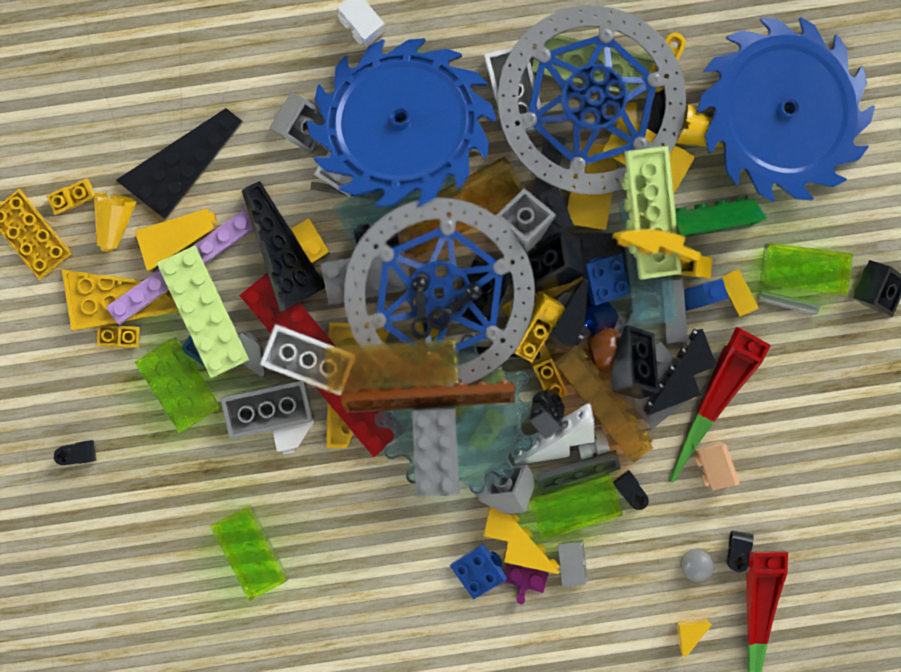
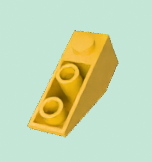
[514,292,565,362]

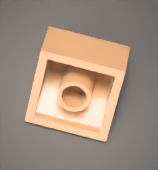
[694,441,740,490]

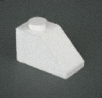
[272,417,315,455]

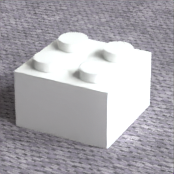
[337,0,386,47]

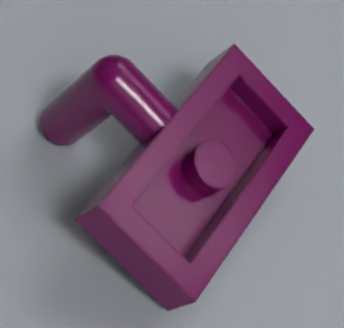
[504,563,549,604]

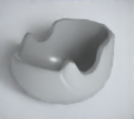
[681,549,714,583]

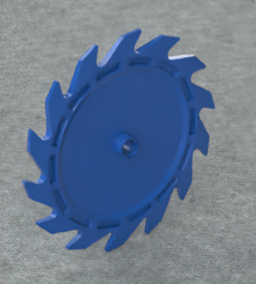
[697,17,875,202]
[307,38,497,207]

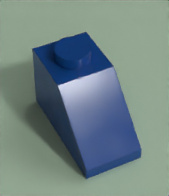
[684,278,729,311]

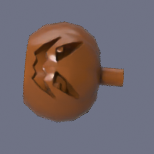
[587,326,621,373]

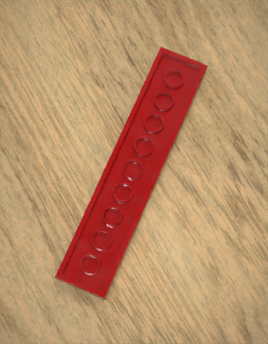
[239,272,406,458]

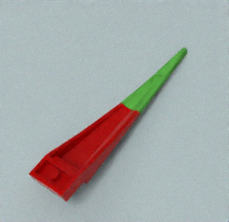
[669,327,771,482]
[746,551,789,672]

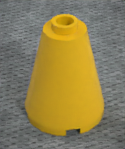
[673,104,724,148]
[94,192,137,252]

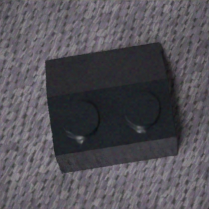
[534,187,574,241]
[853,260,901,317]

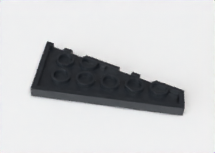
[242,181,325,312]

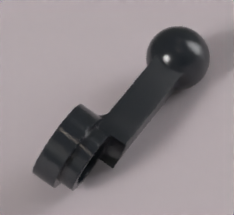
[410,276,432,339]
[429,283,482,330]

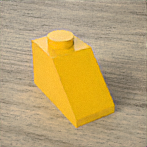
[291,218,331,264]
[673,256,713,279]

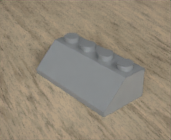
[221,379,313,439]

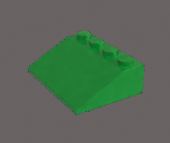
[675,196,767,237]

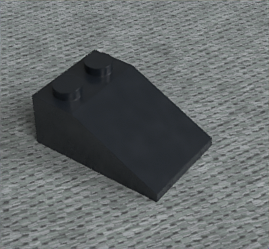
[520,230,585,292]
[461,255,512,326]
[549,279,588,347]
[611,325,659,399]

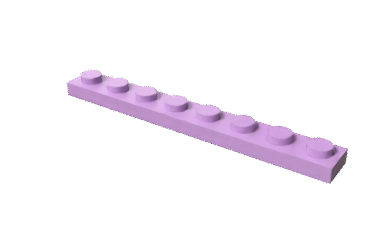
[106,210,254,325]

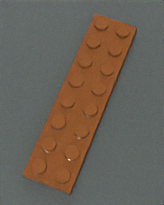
[341,380,515,413]

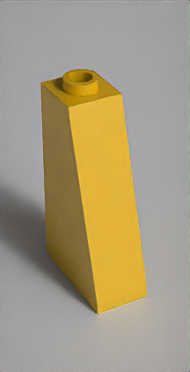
[135,209,218,272]

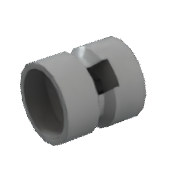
[576,426,610,460]

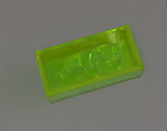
[759,243,853,296]
[134,337,221,433]
[530,473,623,541]
[210,504,289,601]

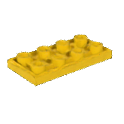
[601,117,695,194]
[567,141,618,231]
[0,189,73,280]

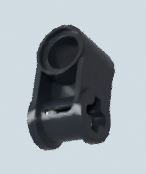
[54,440,97,465]
[612,470,649,510]
[726,530,754,572]

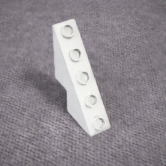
[511,404,595,465]

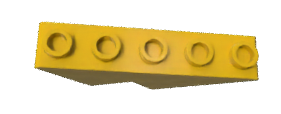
[484,506,560,574]

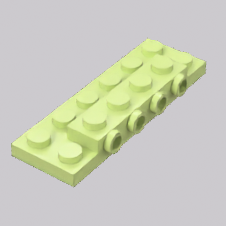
[621,146,682,279]

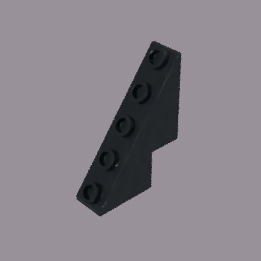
[643,328,717,416]

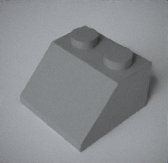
[270,92,325,153]
[496,188,556,253]
[478,464,537,514]

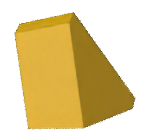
[677,618,712,657]

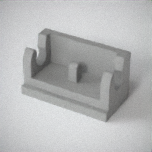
[558,539,588,586]

